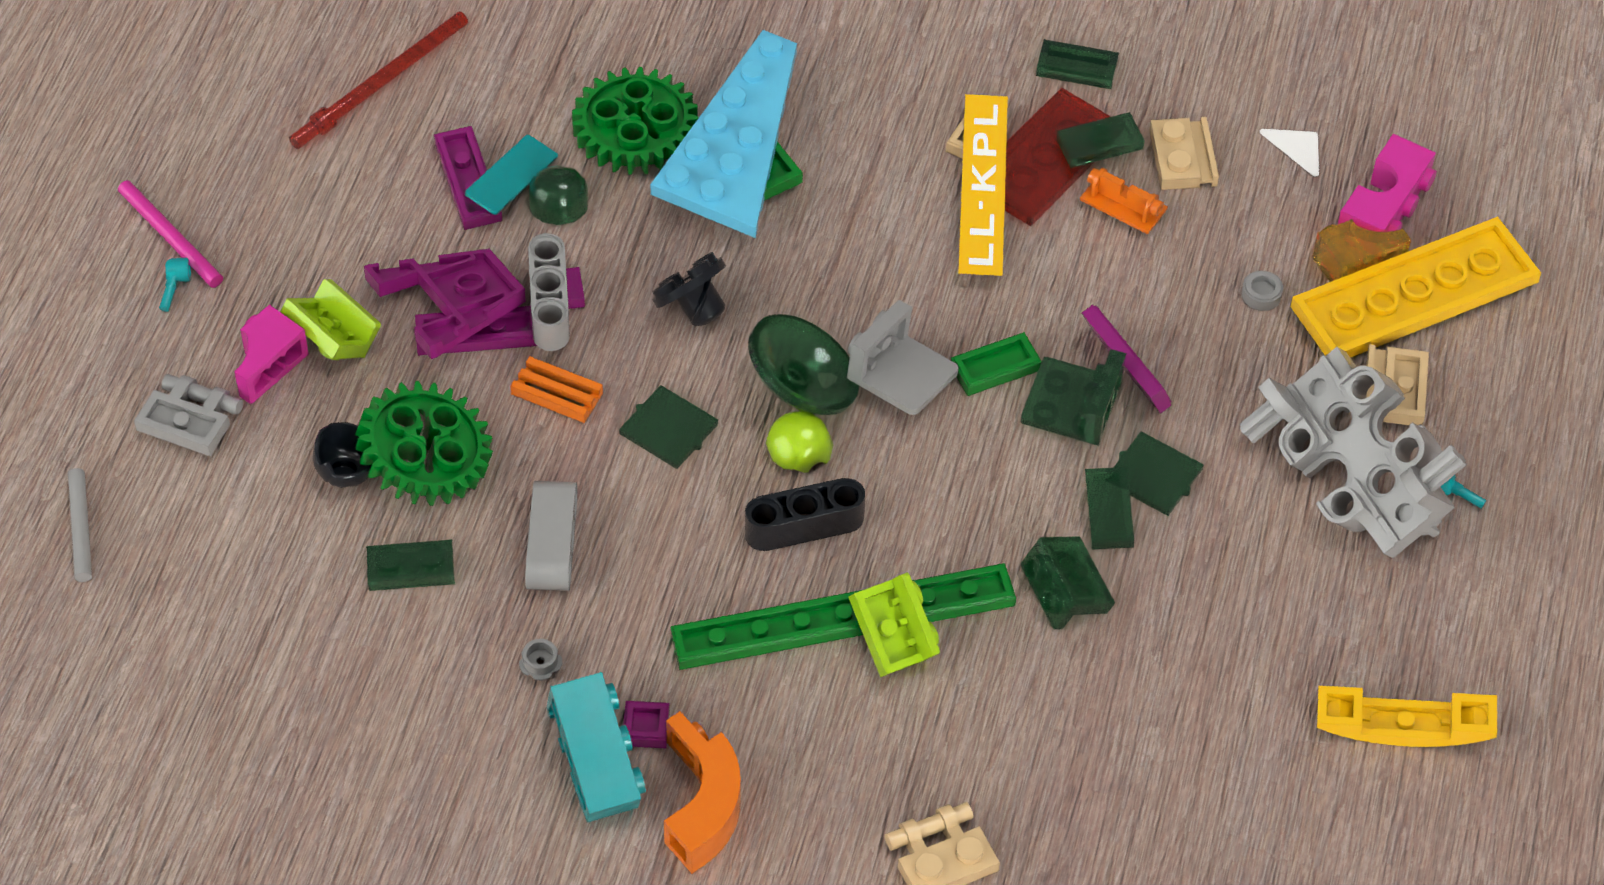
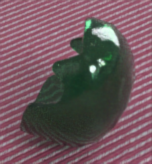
[529,165,588,225]

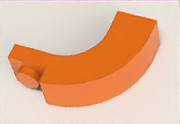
[663,711,741,874]

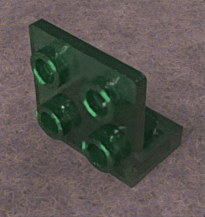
[1021,349,1127,446]

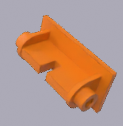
[1080,168,1168,234]

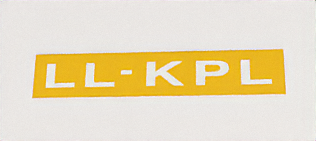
[958,94,1008,276]

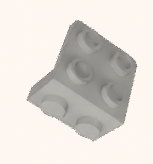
[847,300,958,415]

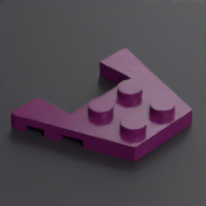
[364,248,526,359]

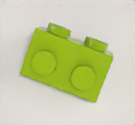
[280,279,381,360]
[848,572,940,678]

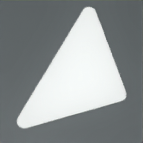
[1260,129,1319,177]

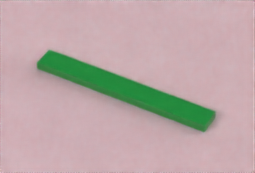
[670,563,1016,670]

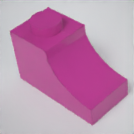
[234,304,309,404]

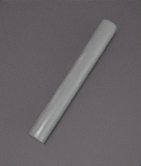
[68,468,92,582]

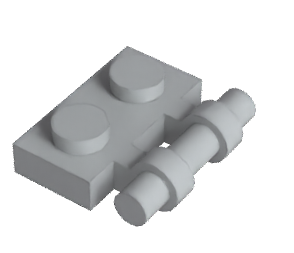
[134,374,243,457]

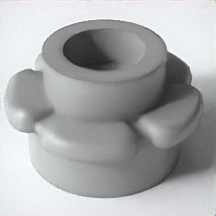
[519,639,562,681]

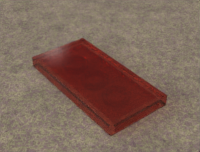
[1005,88,1124,226]

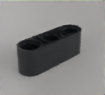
[745,478,865,551]

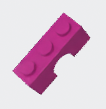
[1335,134,1437,255]

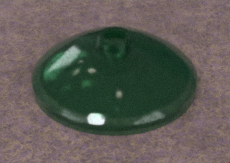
[748,314,859,415]

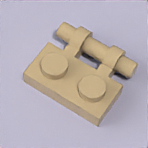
[885,802,1000,885]

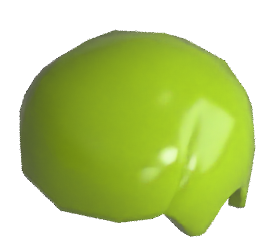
[766,411,833,473]

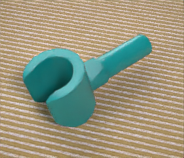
[159,258,191,312]
[1441,474,1487,509]

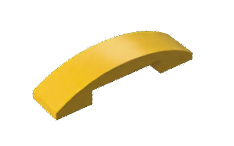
[1317,685,1497,747]

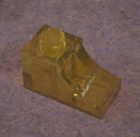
[1312,219,1411,282]

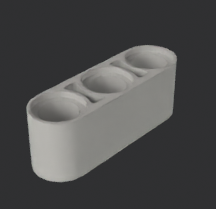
[528,233,570,351]
[525,481,577,591]

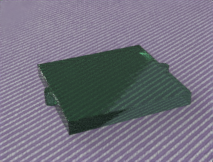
[619,385,718,469]
[1105,431,1204,516]

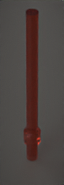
[289,11,468,149]

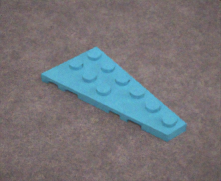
[650,30,797,238]

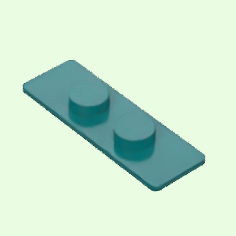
[465,135,558,215]

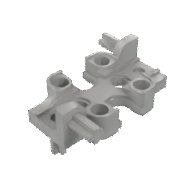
[1239,347,1467,558]

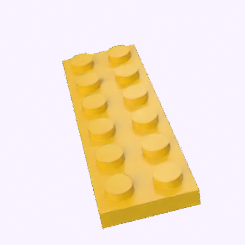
[1290,216,1541,358]

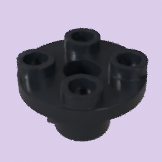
[652,252,726,326]

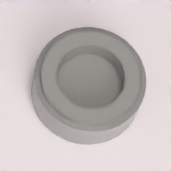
[1241,271,1283,311]

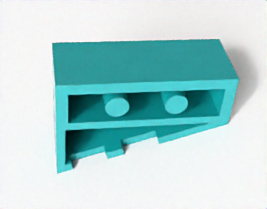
[546,672,646,823]

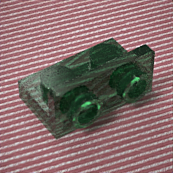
[1021,536,1115,630]

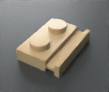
[1149,117,1219,190]
[1366,344,1429,425]

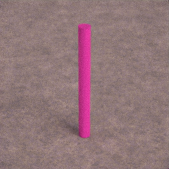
[118,180,223,288]

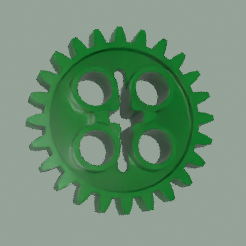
[572,67,698,175]
[355,381,493,506]

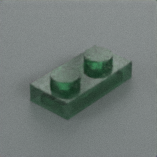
[366,540,455,591]

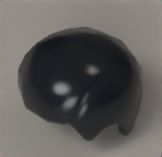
[313,422,372,488]

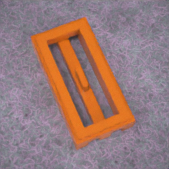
[510,356,603,423]

